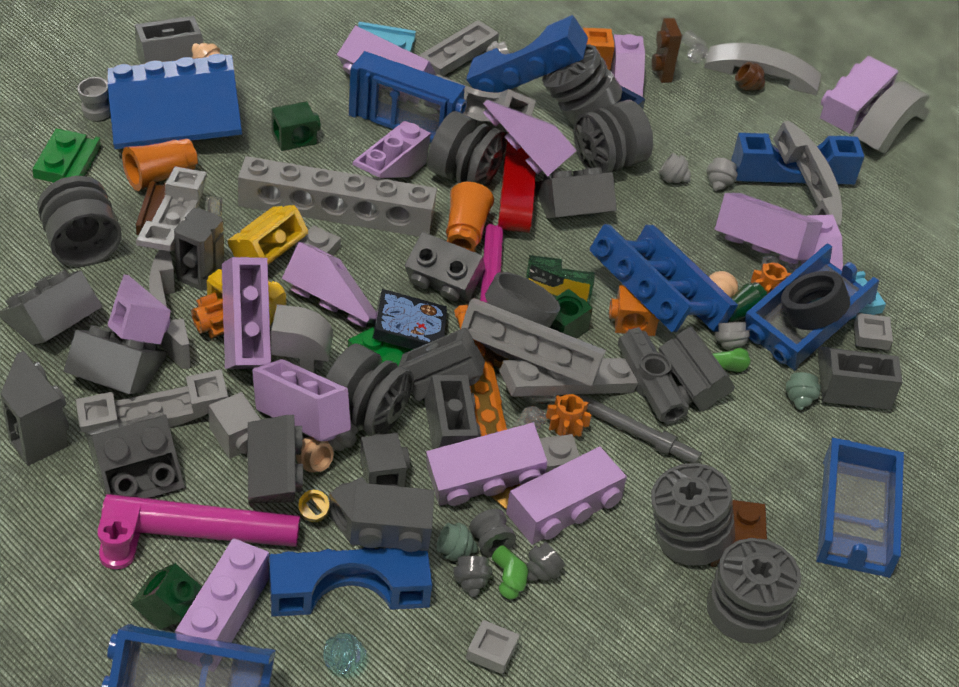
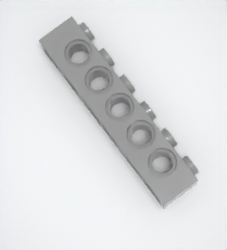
[238,156,437,236]

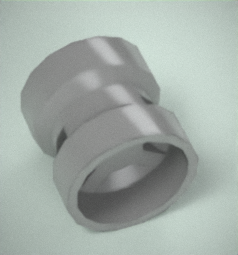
[77,77,111,121]

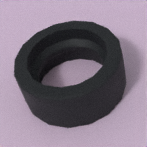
[781,271,850,330]

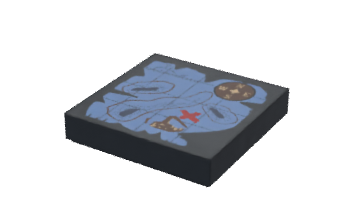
[372,289,447,350]

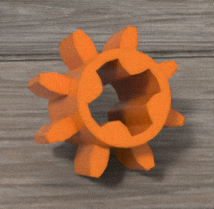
[751,263,791,294]
[191,293,224,338]
[546,394,592,437]

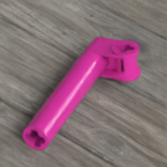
[98,494,300,569]

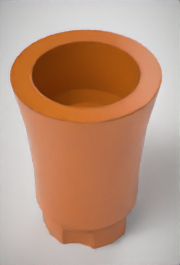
[122,139,198,191]
[446,182,494,252]

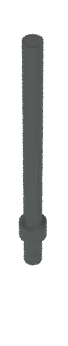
[553,394,702,463]

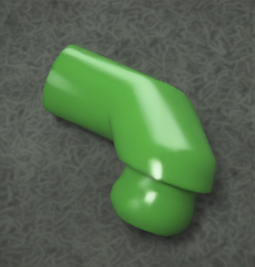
[712,348,751,372]
[492,545,528,600]

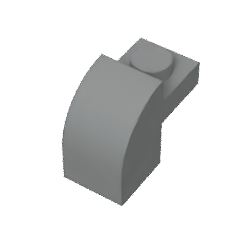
[271,304,333,373]

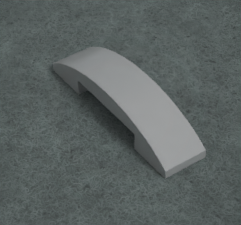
[704,43,821,95]
[773,121,842,228]
[136,167,207,251]
[149,250,190,369]
[76,369,228,432]

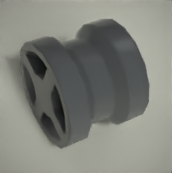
[469,509,516,557]

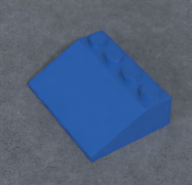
[108,54,242,150]

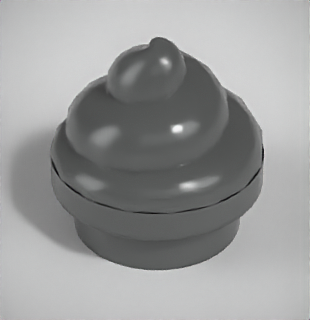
[526,542,566,581]
[453,556,492,597]

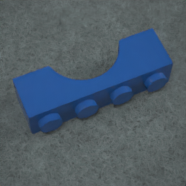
[466,15,588,93]
[731,133,864,185]
[269,547,432,617]

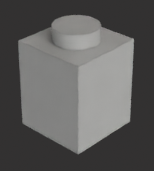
[209,392,261,459]

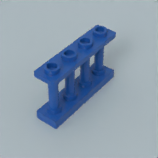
[590,224,738,332]

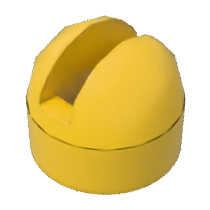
[298,490,330,522]

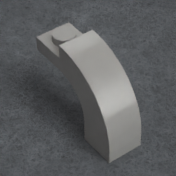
[424,74,536,132]
[853,81,930,154]

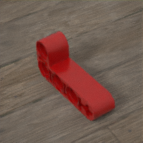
[498,132,536,233]

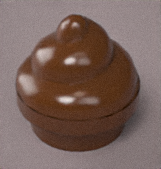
[735,62,765,91]

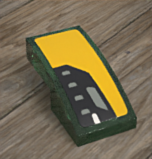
[526,255,595,305]

